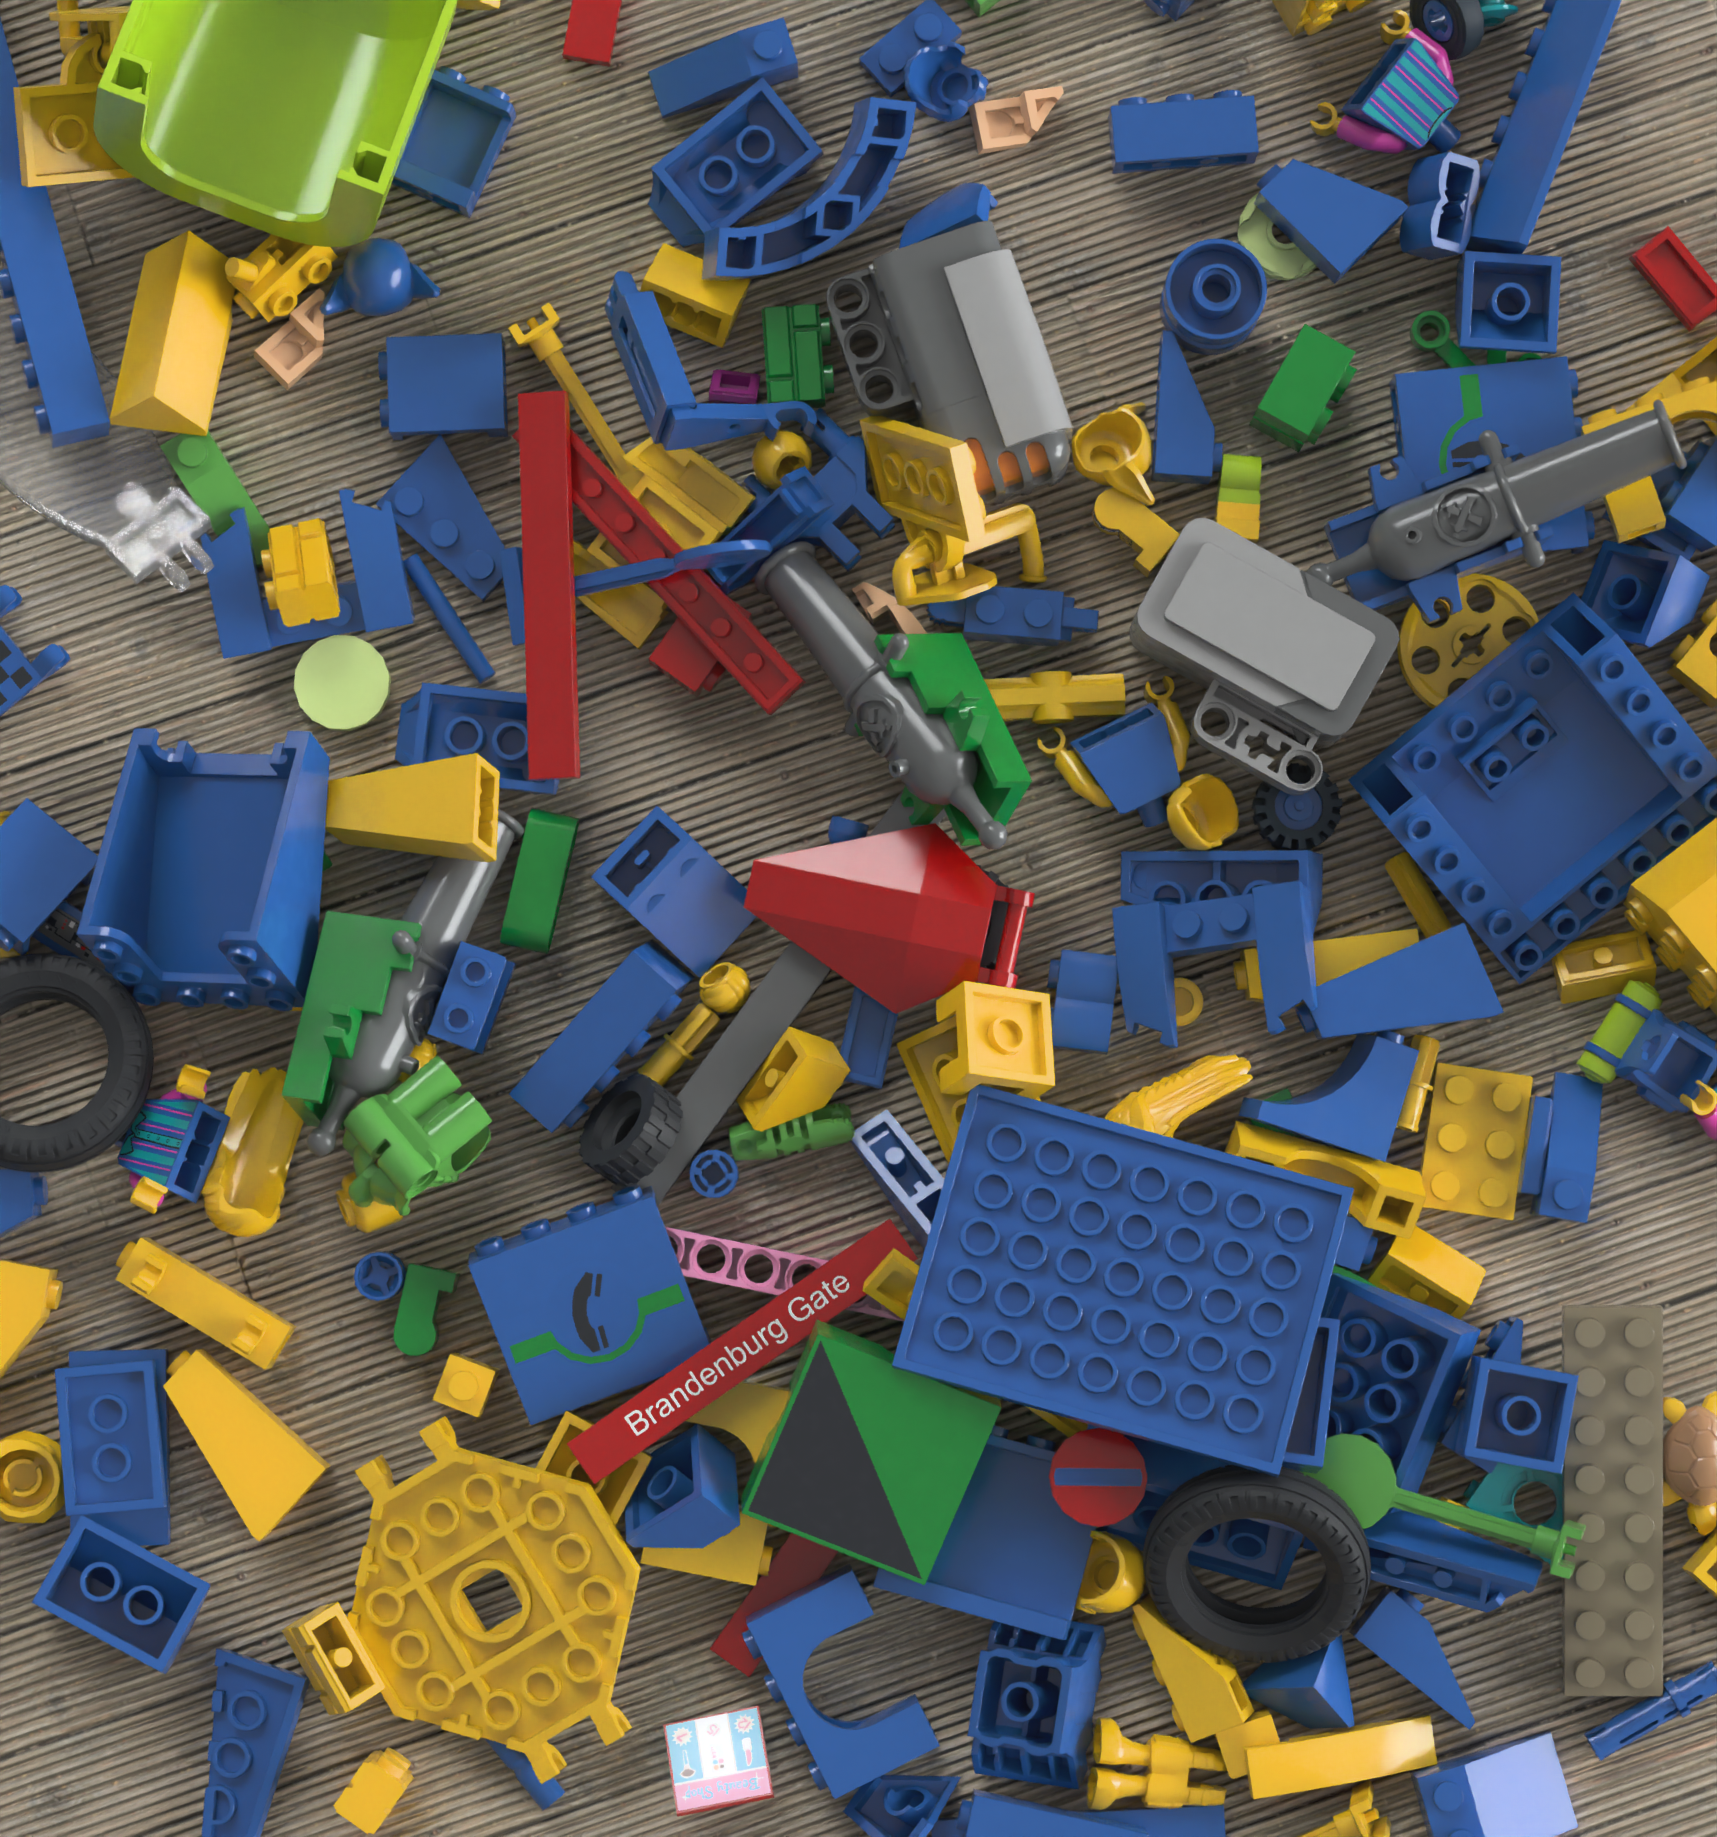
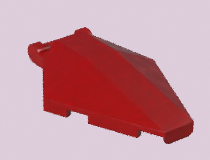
[744,823,1035,1014]

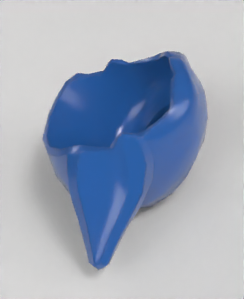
[320,238,440,316]

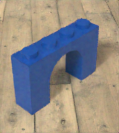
[742,1564,940,1800]

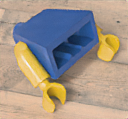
[1037,676,1190,827]

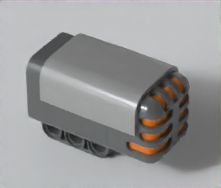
[826,221,1073,506]

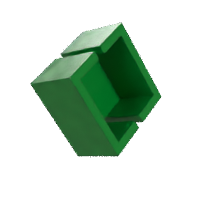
[1249,324,1357,453]

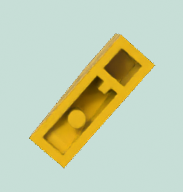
[0,1259,63,1380]

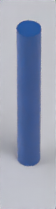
[404,554,496,683]

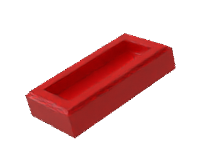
[1629,226,1717,332]

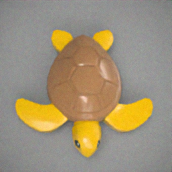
[1663,1391,1717,1536]

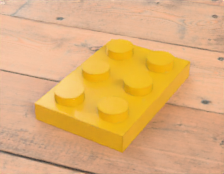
[1420,1062,1533,1221]

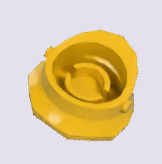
[0,1430,65,1523]

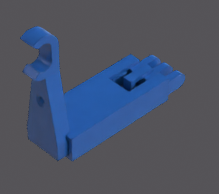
[605,271,817,451]

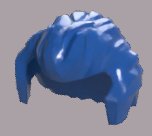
[903,41,989,122]

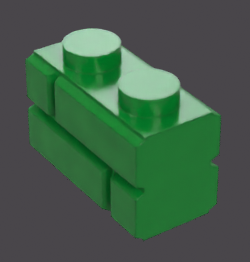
[761,304,834,408]

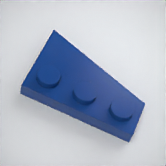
[376,434,505,602]

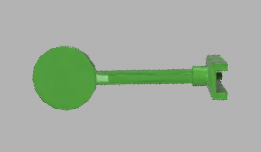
[1299,1433,1586,1579]

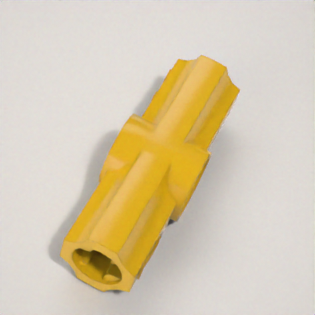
[984,671,1126,724]

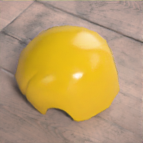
[1166,774,1239,851]

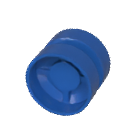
[1160,239,1267,355]

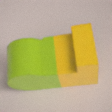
[1214,454,1262,544]

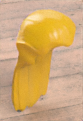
[1104,1054,1253,1138]
[201,1067,304,1237]

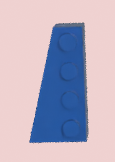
[509,939,695,1133]

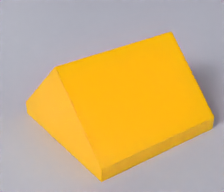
[535,1411,653,1526]

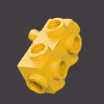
[225,234,338,323]

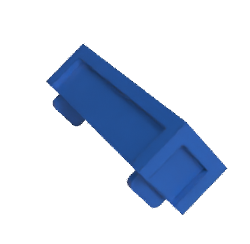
[707,466,834,595]

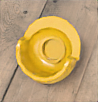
[1075,1530,1146,1615]

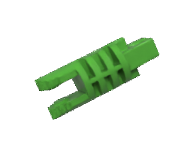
[728,1103,855,1161]

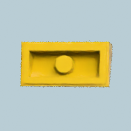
[1551,930,1657,1004]

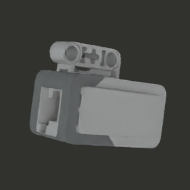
[1129,518,1400,796]

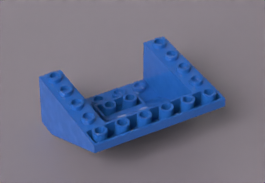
[1348,592,1717,984]

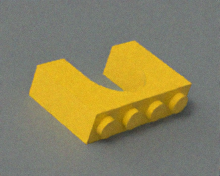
[1581,377,1717,544]
[640,1381,789,1586]

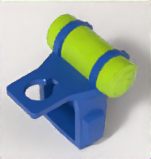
[1576,980,1717,1113]

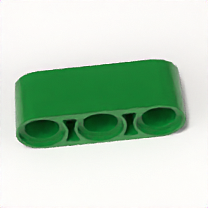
[500,808,579,954]

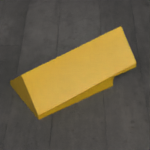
[110,230,236,436]

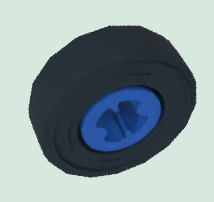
[1409,0,1484,60]

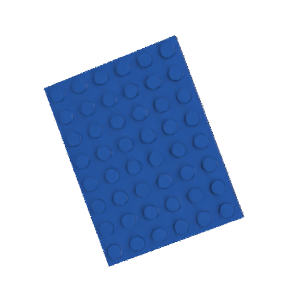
[892,1084,1354,1477]

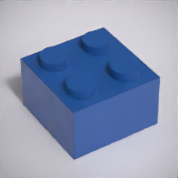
[1455,1355,1579,1474]

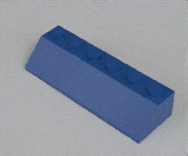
[1465,0,1622,254]

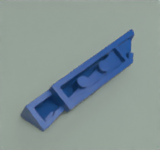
[1303,1510,1543,1612]

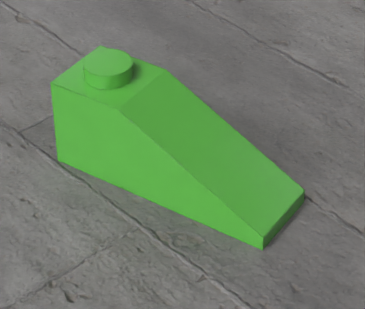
[160,430,270,567]

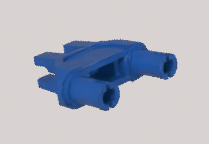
[739,408,895,572]

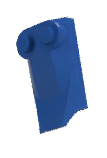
[648,77,824,247]
[395,682,560,796]

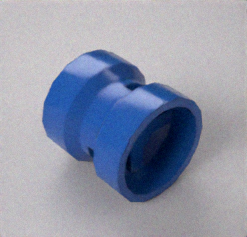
[689,1150,739,1198]
[354,1252,407,1301]

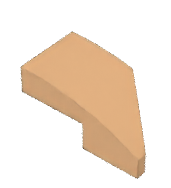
[969,86,1063,154]
[254,288,325,390]
[851,582,927,634]

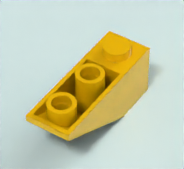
[1132,1594,1254,1743]

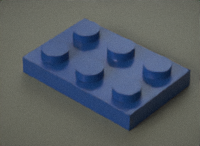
[55,1360,167,1516]

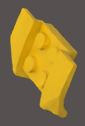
[573,437,756,650]

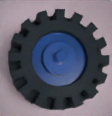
[1252,763,1343,850]

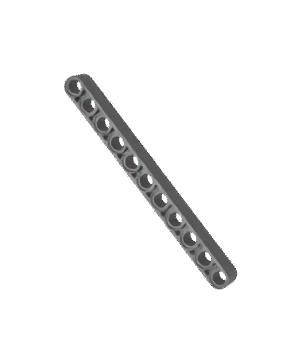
[611,789,947,1207]

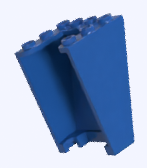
[77,728,330,1011]

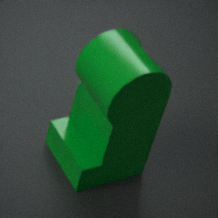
[394,1263,460,1356]

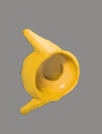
[1071,402,1155,506]

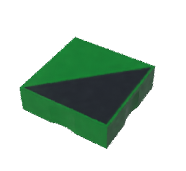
[741,1320,1002,1585]

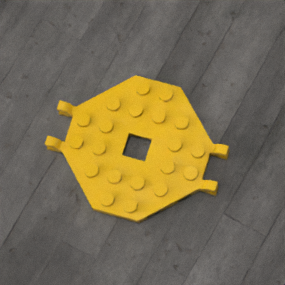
[347,1416,641,1784]

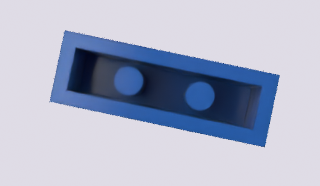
[1108,90,1259,174]

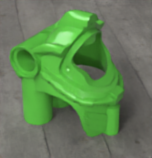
[342,1055,492,1216]

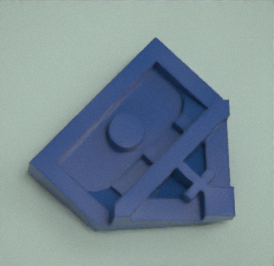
[899,183,998,249]

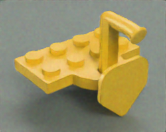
[13,0,135,187]
[859,416,1047,606]

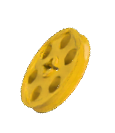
[1397,573,1539,709]

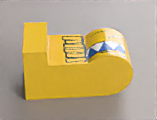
[1092,488,1180,578]

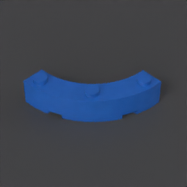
[702,97,917,281]

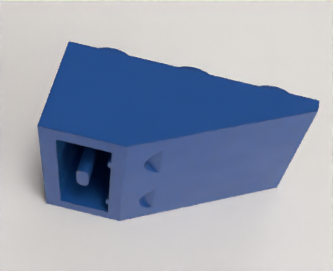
[591,806,757,978]

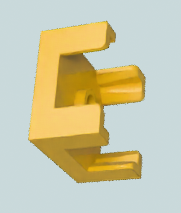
[936,981,1055,1099]

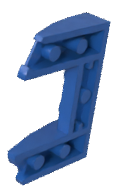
[201,488,415,659]
[1112,880,1318,1048]

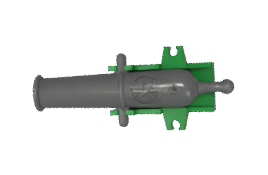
[755,541,1032,850]
[281,808,524,1156]

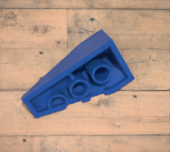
[1120,850,1323,947]

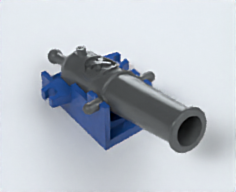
[1307,400,1687,624]

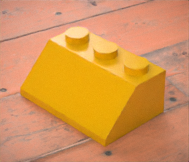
[896,1016,1041,1165]

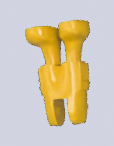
[1087,1717,1227,1810]

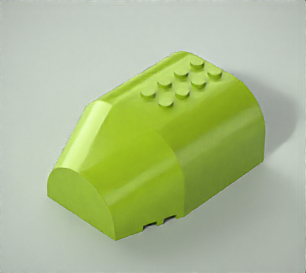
[93,0,458,247]

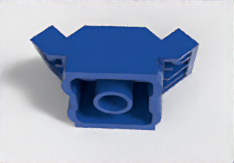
[967,1621,1107,1790]

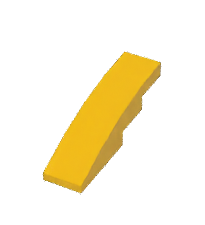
[1244,1715,1437,1799]

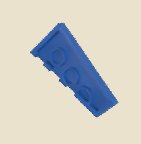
[202,1648,310,1837]

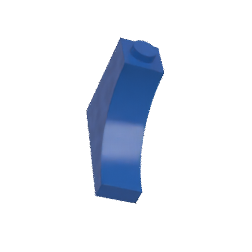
[1238,1031,1419,1162]

